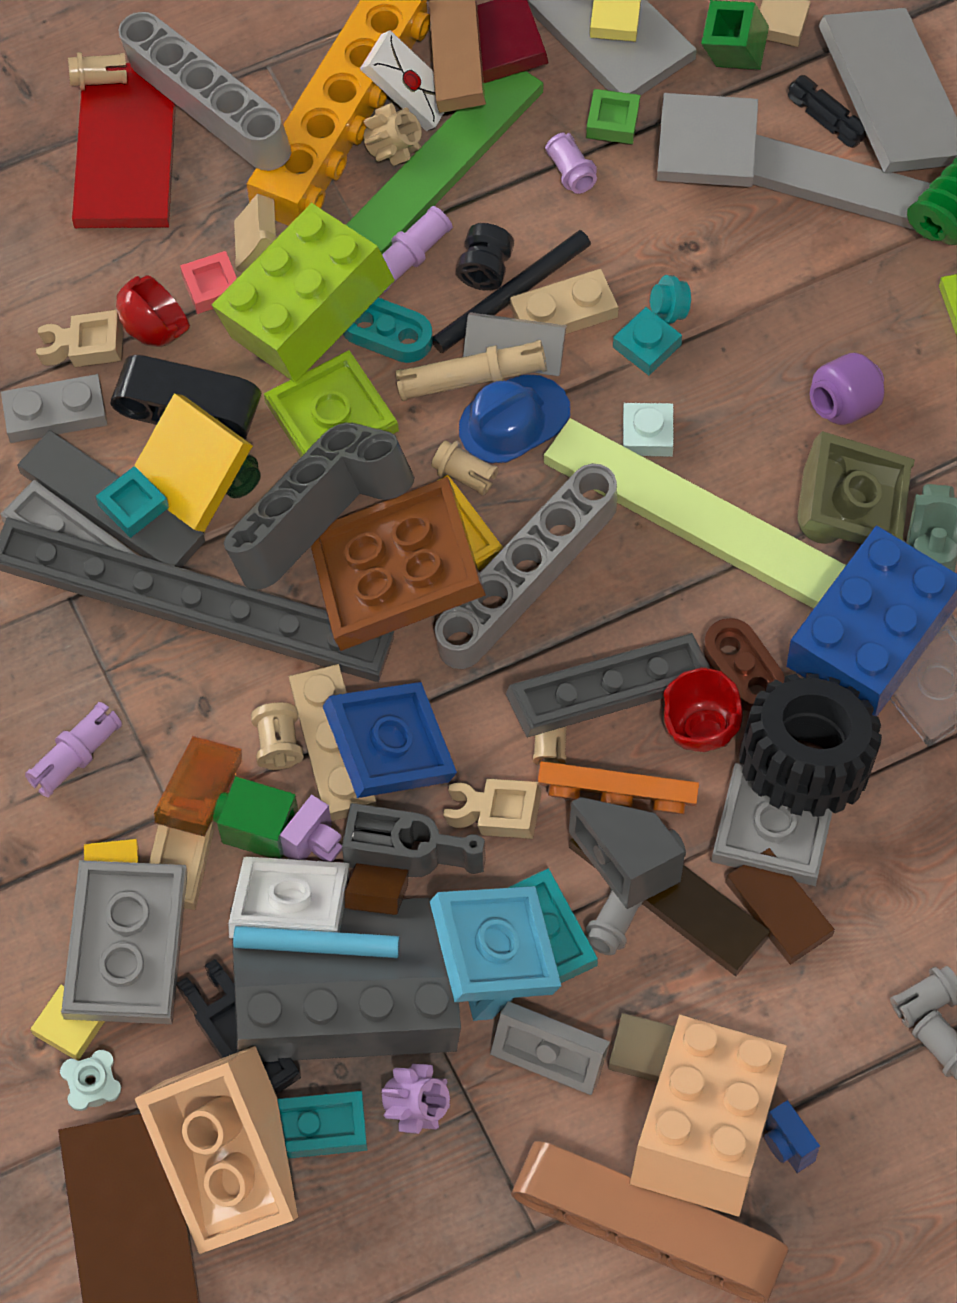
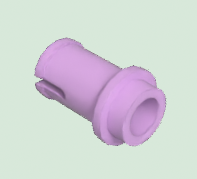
[545,133,597,194]

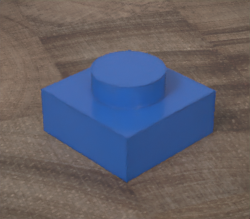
[764,1100,820,1173]

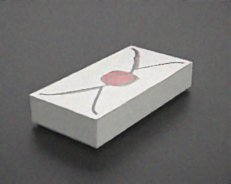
[360,30,444,131]

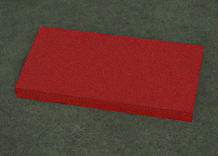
[72,63,176,228]

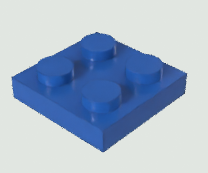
[323,682,457,798]

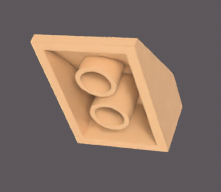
[135,1046,298,1254]

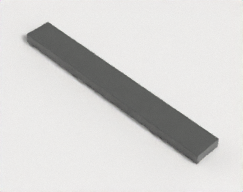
[0,517,394,683]

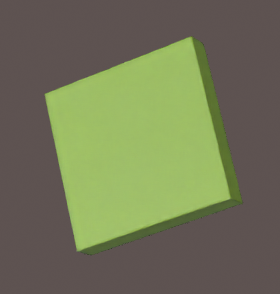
[264,350,399,457]

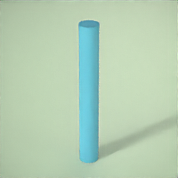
[233,926,400,958]

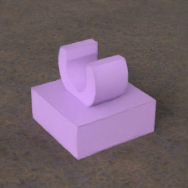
[280,794,342,862]

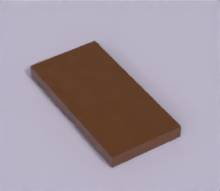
[58,1113,200,1303]

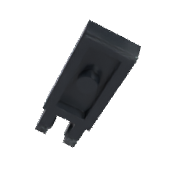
[176,959,301,1095]

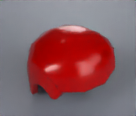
[116,275,190,347]
[664,667,743,752]

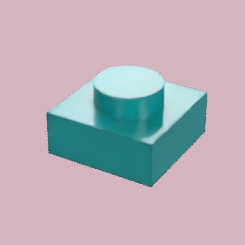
[613,307,682,376]
[96,466,169,538]

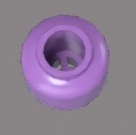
[810,352,885,425]

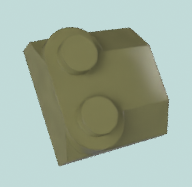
[797,431,915,544]

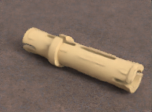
[396,340,547,401]

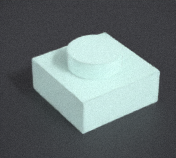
[623,403,673,457]

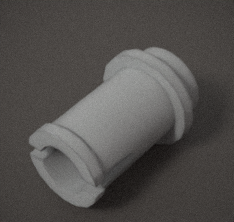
[586,889,643,956]
[890,966,957,1028]
[912,1010,957,1080]

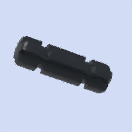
[788,75,867,148]

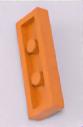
[538,761,699,814]

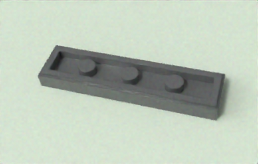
[17,430,205,568]
[506,633,711,738]

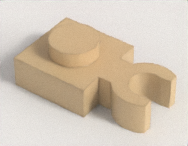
[36,310,123,367]
[443,779,542,839]

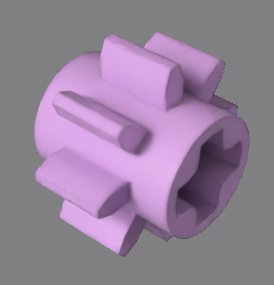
[381,1064,450,1134]

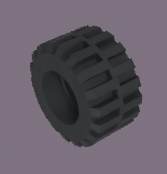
[739,673,882,817]

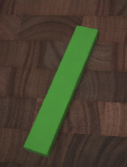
[346,71,543,254]

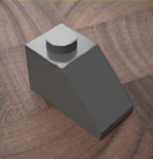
[569,797,686,909]

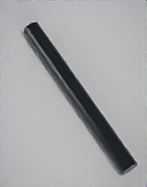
[433,230,591,353]

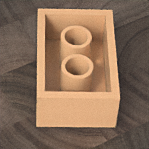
[630,1014,787,1217]

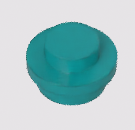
[650,275,691,324]

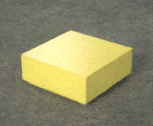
[590,0,641,42]
[31,985,105,1061]

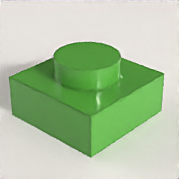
[586,89,641,144]

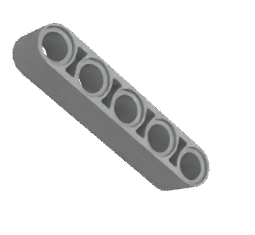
[118,12,291,171]
[435,463,617,669]

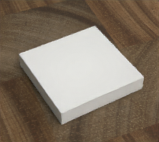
[228,857,349,938]

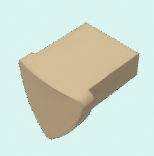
[234,194,277,272]

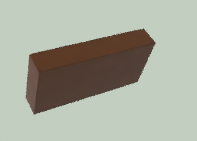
[725,848,835,965]

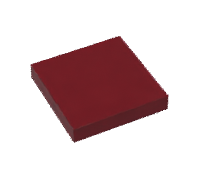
[478,0,549,83]

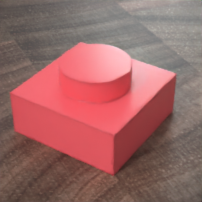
[180,251,237,314]

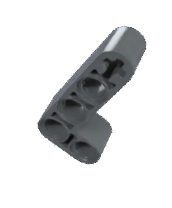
[224,423,415,590]

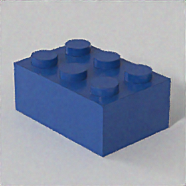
[786,525,957,716]

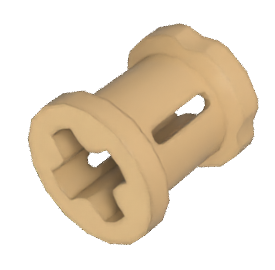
[251,702,304,770]

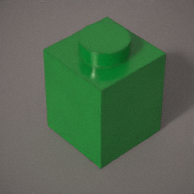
[701,0,769,70]
[213,776,298,859]

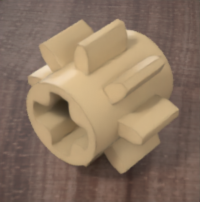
[364,103,422,166]

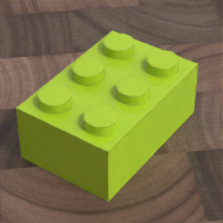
[211,203,395,383]

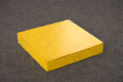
[134,393,253,532]

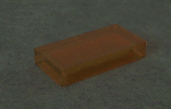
[154,736,242,837]

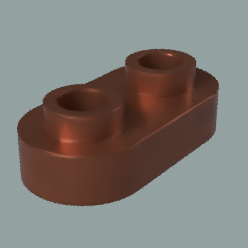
[704,618,785,712]

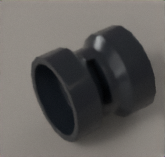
[456,223,514,291]

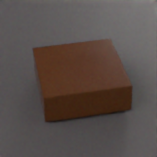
[345,863,409,915]

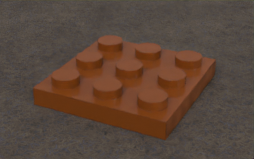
[311,477,486,651]

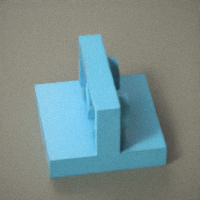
[430,886,561,1021]

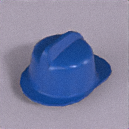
[459,375,570,463]

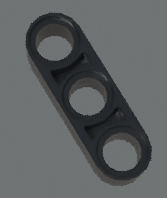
[110,355,262,440]

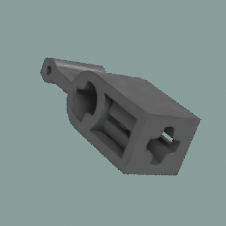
[342,803,486,877]

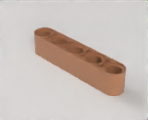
[511,1141,788,1303]

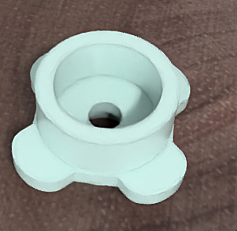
[60,1050,121,1111]

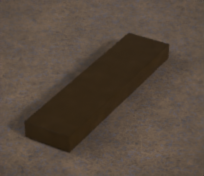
[569,837,770,976]

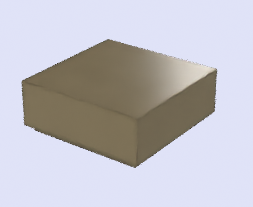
[608,1013,675,1082]

